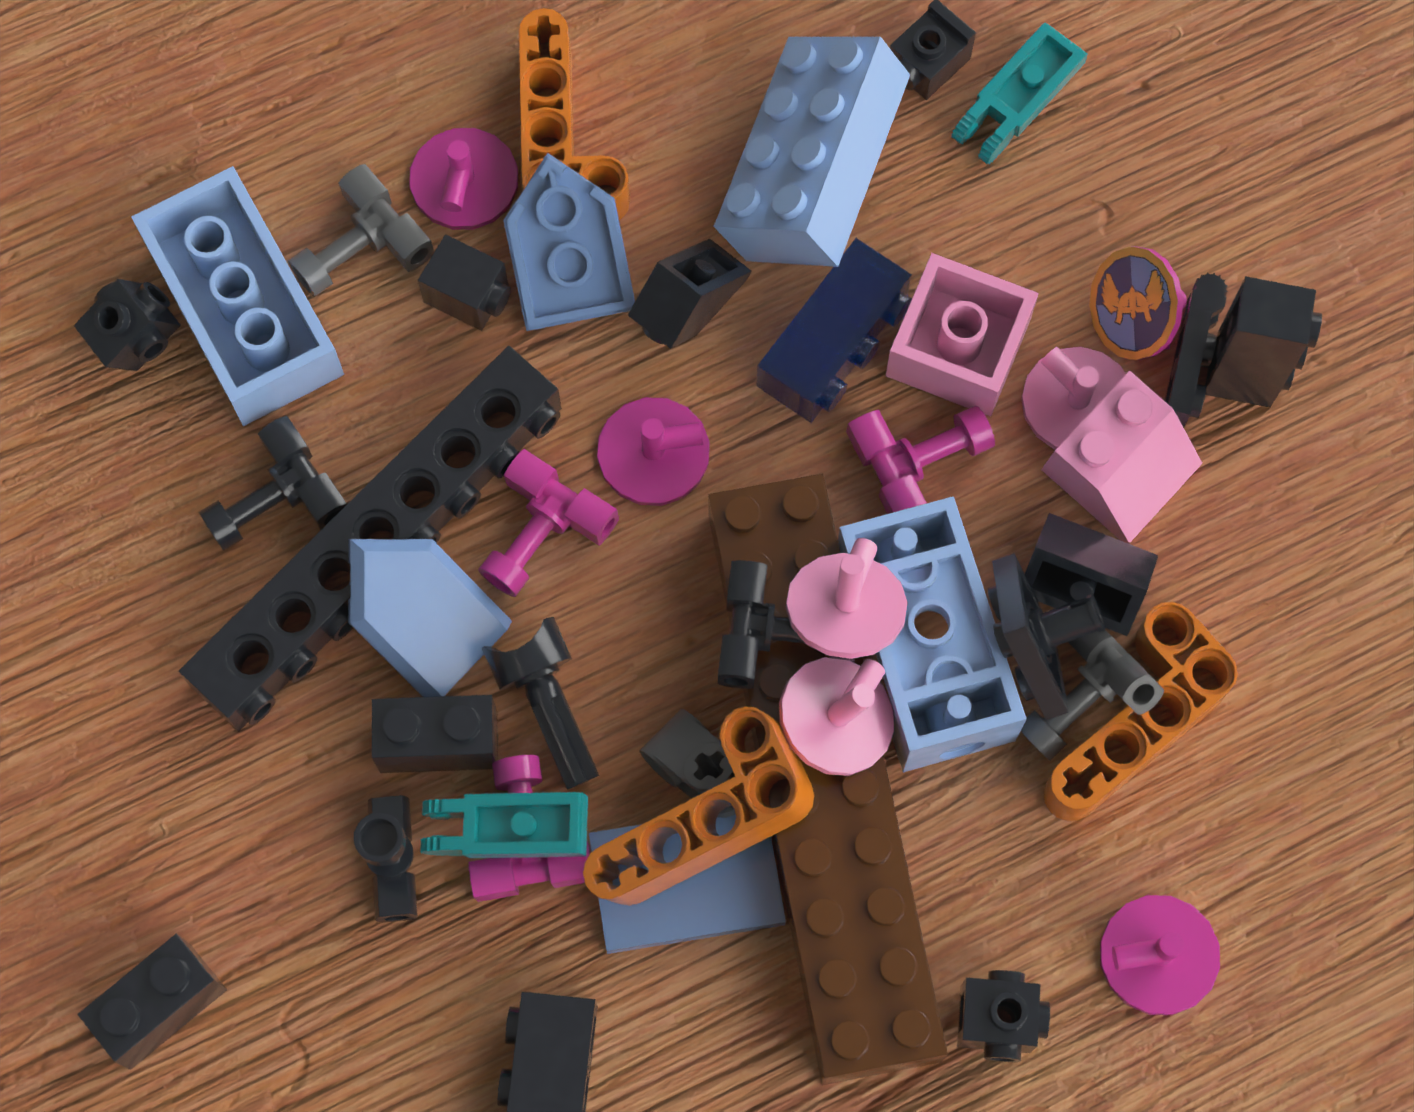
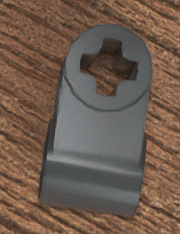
[639,708,736,818]

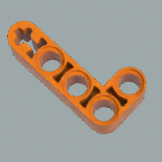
[519,8,630,220]
[1043,602,1238,821]
[583,706,814,906]

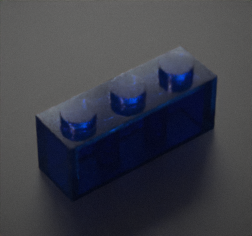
[756,238,912,423]

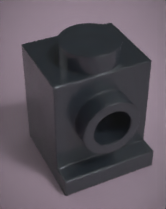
[890,0,976,100]

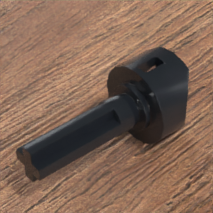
[482,617,599,790]

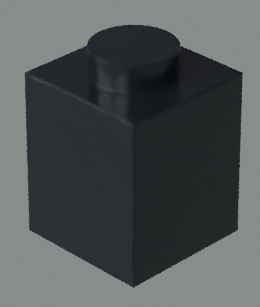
[418,234,511,331]

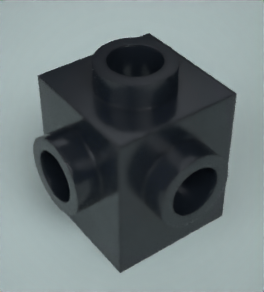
[74,279,181,371]
[957,970,1050,1062]

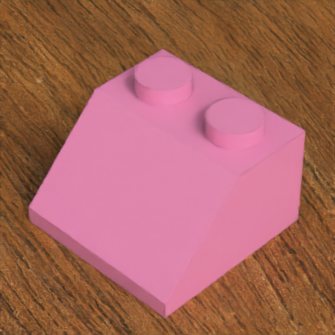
[1041,371,1202,544]

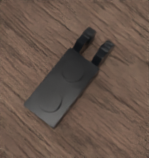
[1165,272,1228,428]

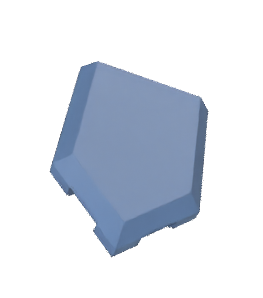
[503,153,635,331]
[348,539,512,697]

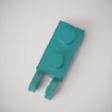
[951,22,1088,165]
[420,792,588,858]

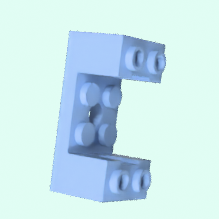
[838,496,1026,772]

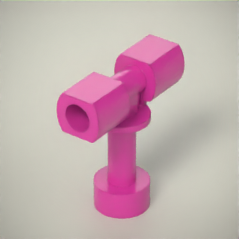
[846,406,995,514]
[478,449,619,597]
[469,755,591,902]

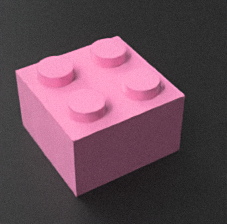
[886,253,1039,417]

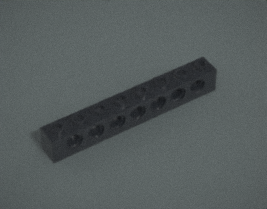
[178,345,562,732]

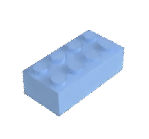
[714,37,910,267]
[131,166,344,427]

